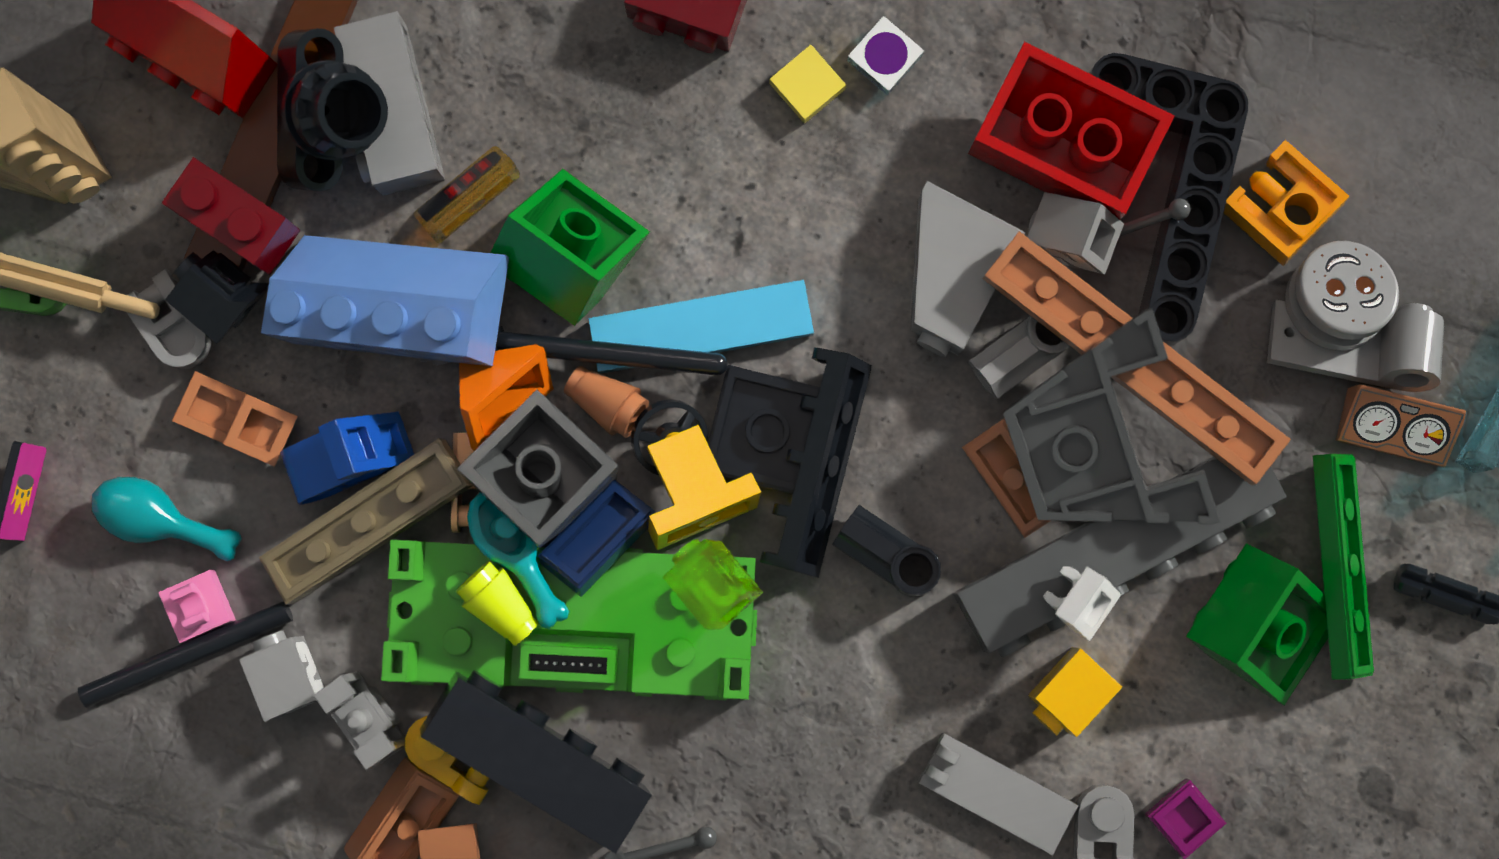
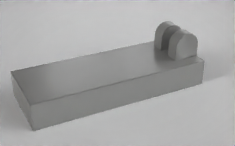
[917,733,1079,855]

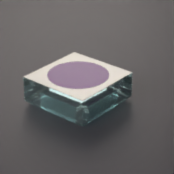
[847,16,924,95]

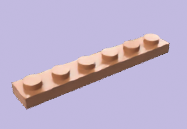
[982,231,1291,485]

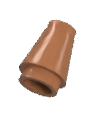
[564,366,649,438]

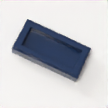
[538,479,655,597]

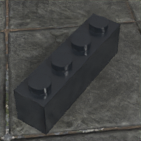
[420,670,652,854]

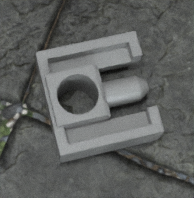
[313,672,405,770]

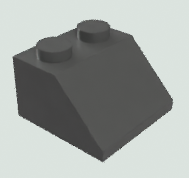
[457,390,619,548]

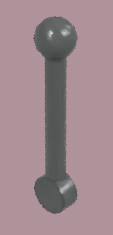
[1119,198,1191,237]
[604,827,717,859]

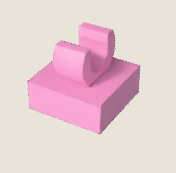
[158,570,236,643]

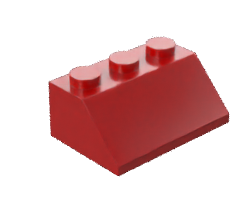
[91,0,277,118]
[968,41,1175,220]

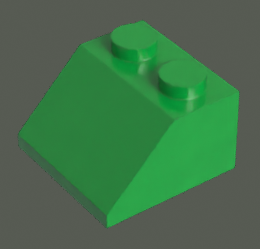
[490,169,650,326]
[1186,543,1328,706]

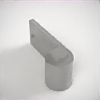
[1267,300,1444,392]

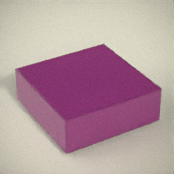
[1145,778,1226,859]

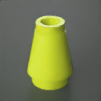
[456,561,539,646]

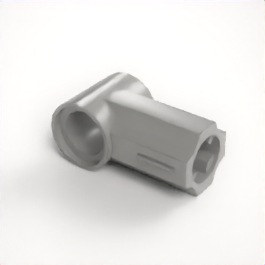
[968,316,1070,400]

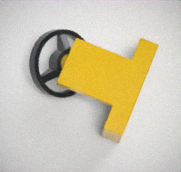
[631,399,761,550]

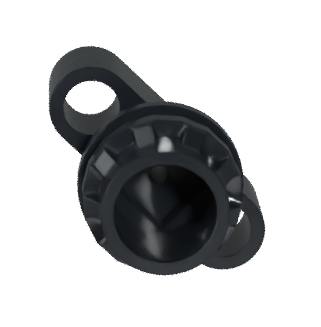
[277,28,388,191]

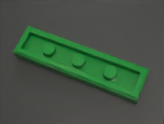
[1313,454,1374,680]

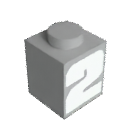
[1027,192,1124,275]
[239,630,324,722]

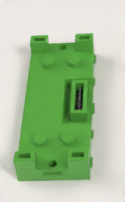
[381,540,757,700]

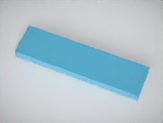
[588,280,814,374]

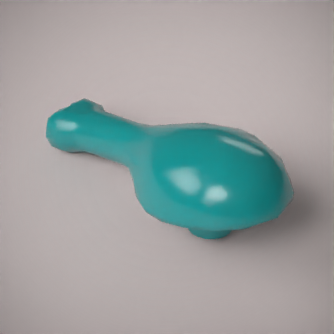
[91,477,242,562]
[467,492,570,629]

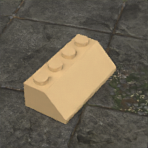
[0,67,112,204]

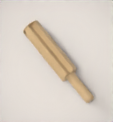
[0,252,160,319]

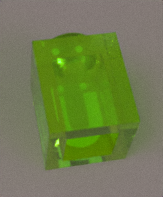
[663,539,763,629]

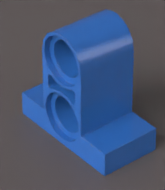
[280,412,414,505]

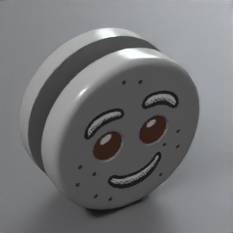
[1285,241,1399,351]

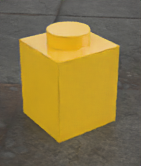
[1028,647,1122,737]

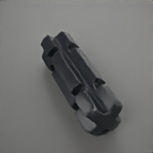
[1393,564,1499,625]

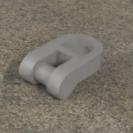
[126,269,211,369]
[1073,784,1134,859]

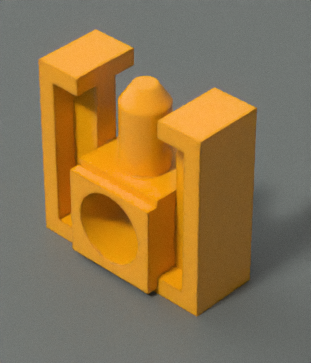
[1223,140,1349,266]

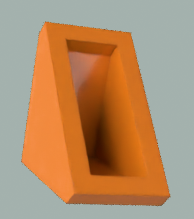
[459,344,553,451]

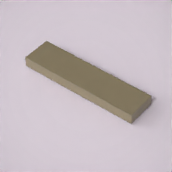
[259,438,473,605]

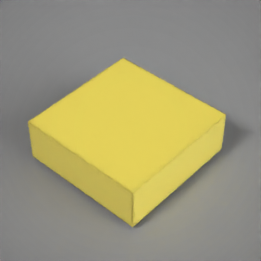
[770,45,846,124]

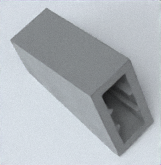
[910,181,1026,357]

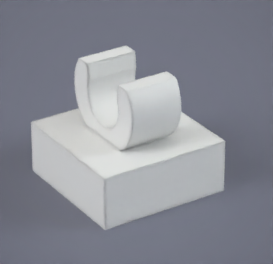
[1043,566,1121,641]

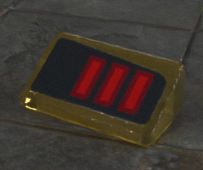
[414,146,520,243]

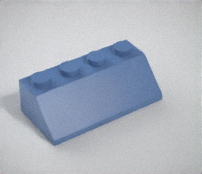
[261,235,509,367]

